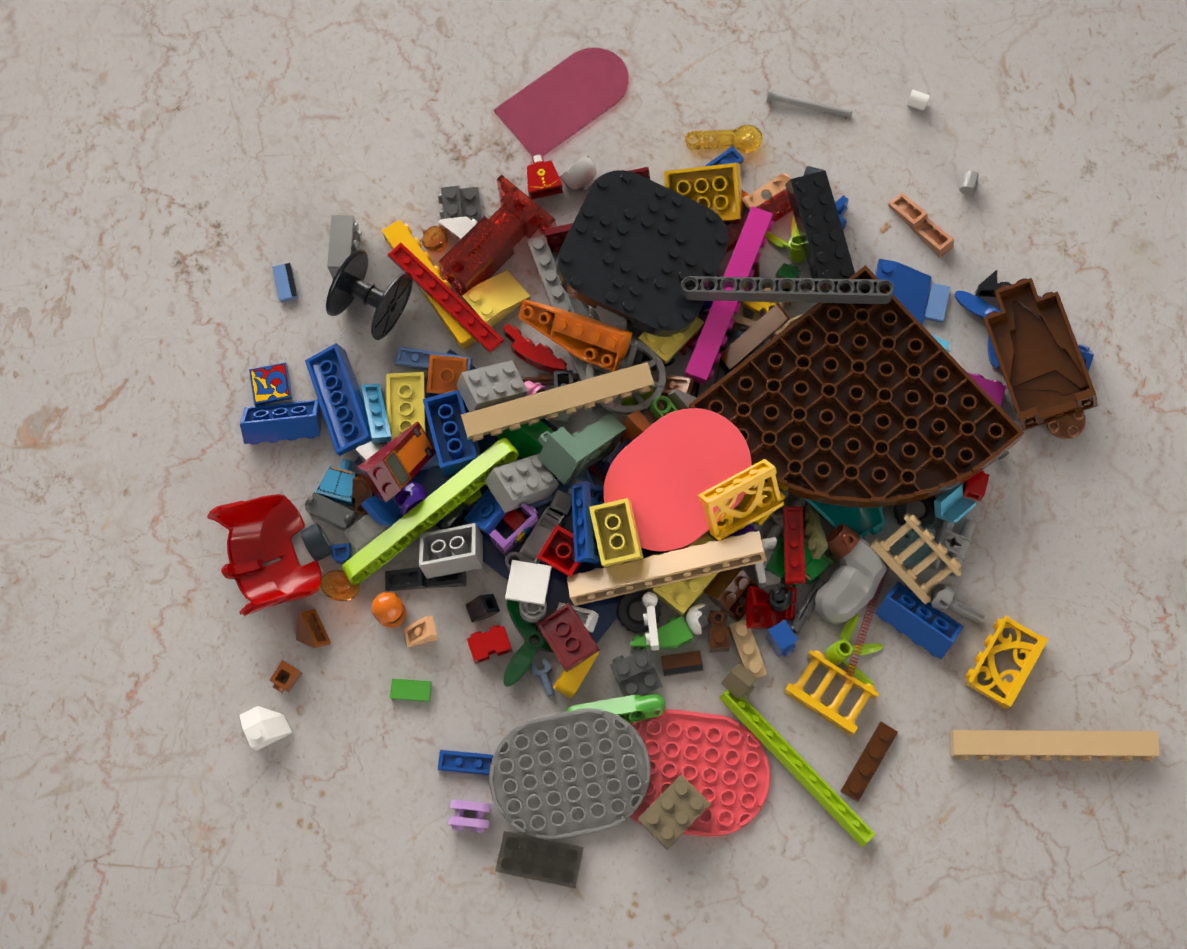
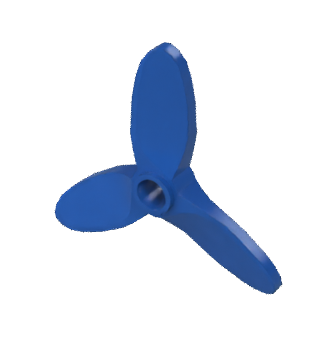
[954,291,1041,369]

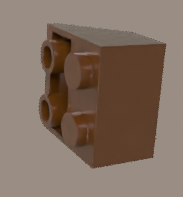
[704,568,758,622]

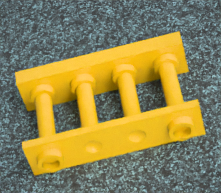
[784,650,879,736]

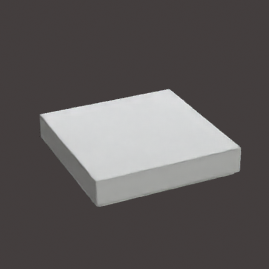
[505,560,551,606]

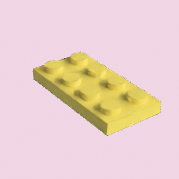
[386,372,426,444]

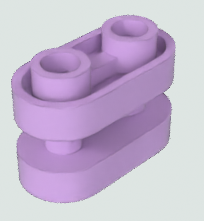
[448,800,491,833]

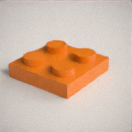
[427,354,468,394]

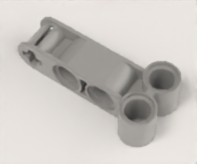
[505,506,565,572]

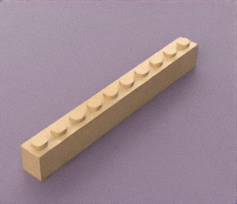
[461,362,654,441]
[567,531,767,606]
[950,730,1160,762]

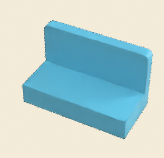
[934,484,976,523]

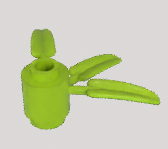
[765,216,806,263]
[825,614,883,686]

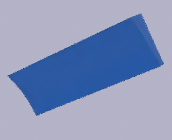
[305,343,372,456]

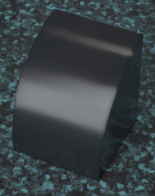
[465,594,500,623]

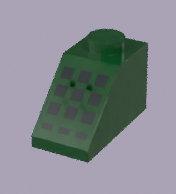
[775,263,801,292]

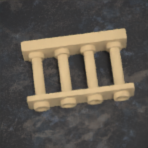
[871,512,962,604]

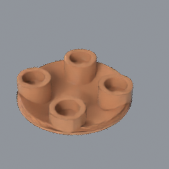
[1046,411,1086,439]

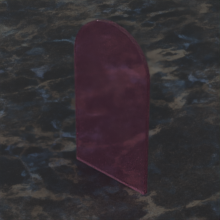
[494,47,629,156]

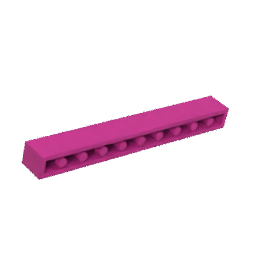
[684,206,774,385]

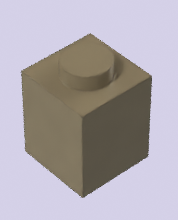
[721,663,757,699]

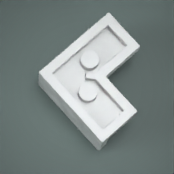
[753,537,780,588]

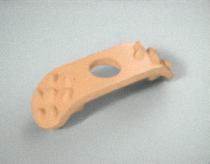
[742,173,791,210]

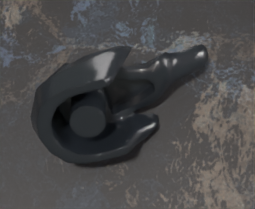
[768,578,793,612]

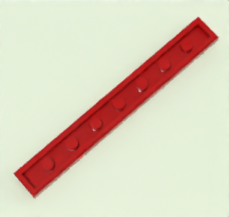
[387,242,504,354]

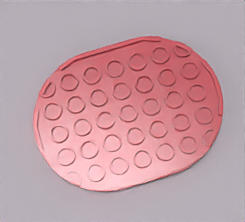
[604,408,752,552]
[630,709,770,837]

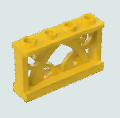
[698,459,784,541]
[964,615,1048,710]

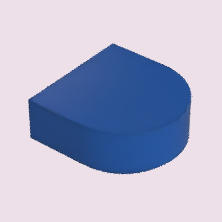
[331,543,352,564]

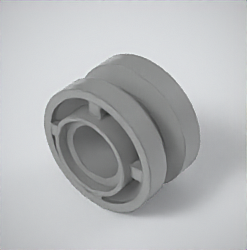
[519,600,547,623]

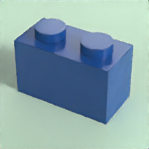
[765,620,798,657]

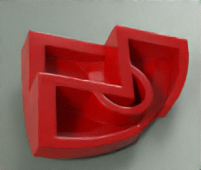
[746,586,785,629]

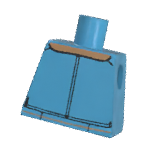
[316,459,356,507]

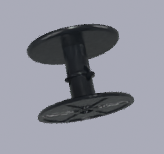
[326,249,413,340]

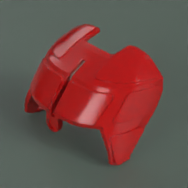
[207,494,322,616]

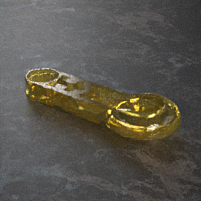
[685,125,763,153]

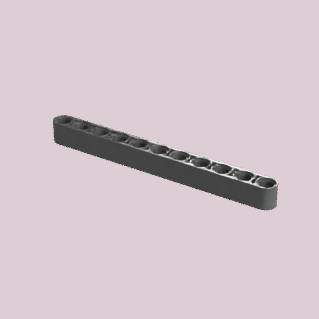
[681,276,894,304]

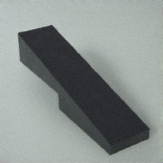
[385,567,467,591]

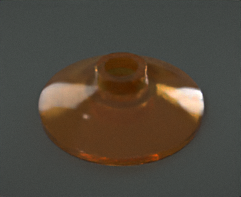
[321,570,360,601]

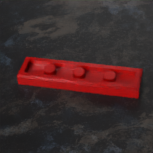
[783,506,805,584]

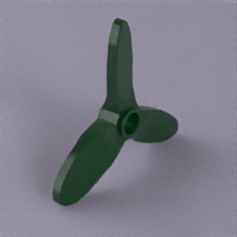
[503,600,554,687]

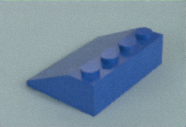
[875,258,932,325]

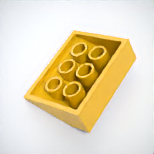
[664,163,741,221]

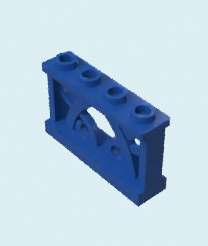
[571,481,622,567]

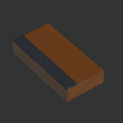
[661,650,703,677]

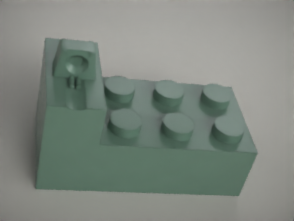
[538,413,626,485]

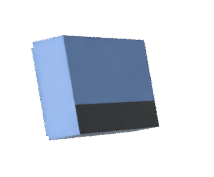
[272,263,298,302]

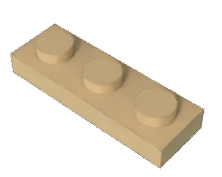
[729,619,767,679]

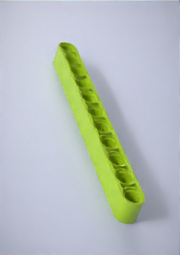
[342,438,518,585]

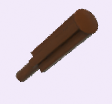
[521,373,578,385]

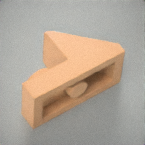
[403,616,437,647]

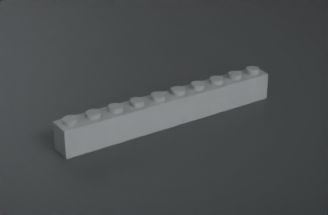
[527,234,602,411]

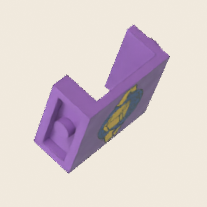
[489,502,539,557]

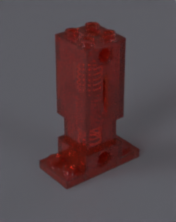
[438,174,556,296]

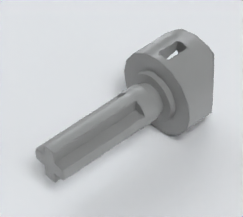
[931,584,985,625]

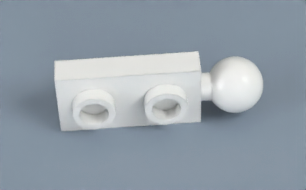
[642,592,659,651]

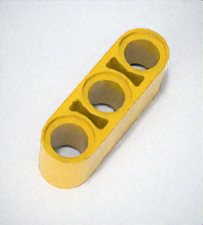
[553,651,599,699]

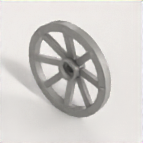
[586,339,666,415]

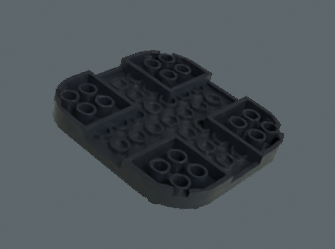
[556,170,729,337]

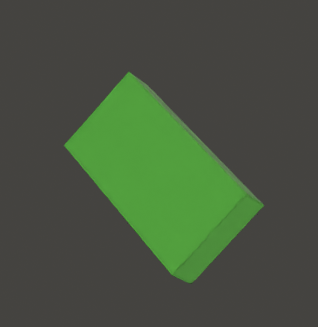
[390,679,432,702]

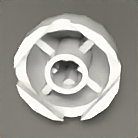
[560,155,597,190]

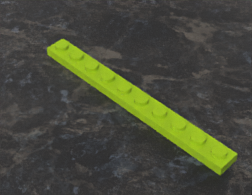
[719,690,875,847]

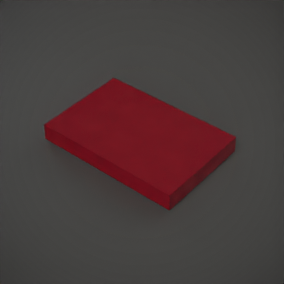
[536,602,600,672]

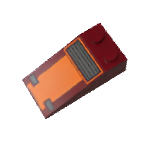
[357,421,436,502]

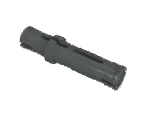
[790,578,826,634]

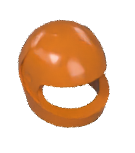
[371,592,406,628]

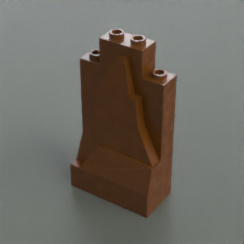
[983,278,1098,431]

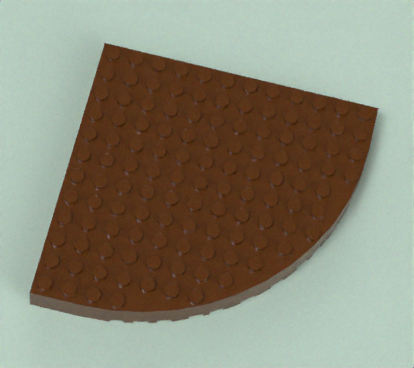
[689,265,1024,508]

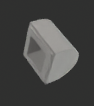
[959,171,979,197]

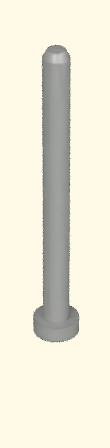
[766,89,852,117]

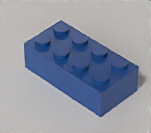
[423,390,478,476]

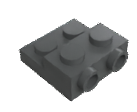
[438,185,482,223]
[610,647,663,696]

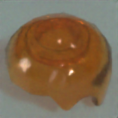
[420,225,449,253]

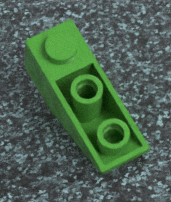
[630,616,694,650]

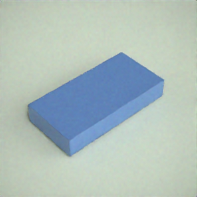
[924,283,951,323]

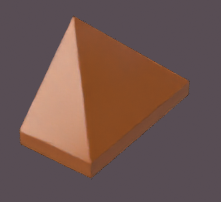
[296,609,331,648]

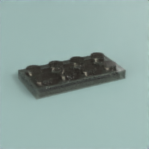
[495,831,584,889]

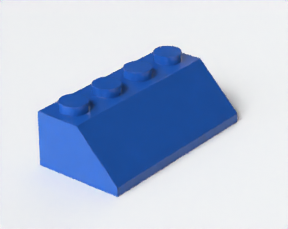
[240,399,321,445]
[874,581,964,659]

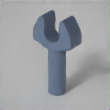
[532,659,555,697]

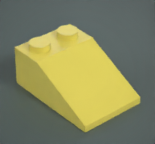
[462,270,531,328]

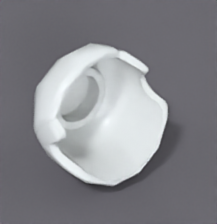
[686,604,709,635]

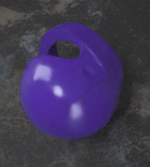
[395,481,427,516]

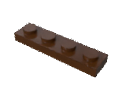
[840,721,898,802]

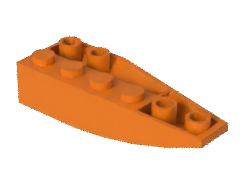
[518,300,633,372]

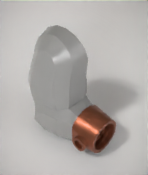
[815,523,886,625]

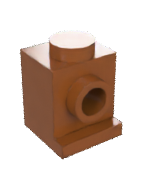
[269,660,303,693]

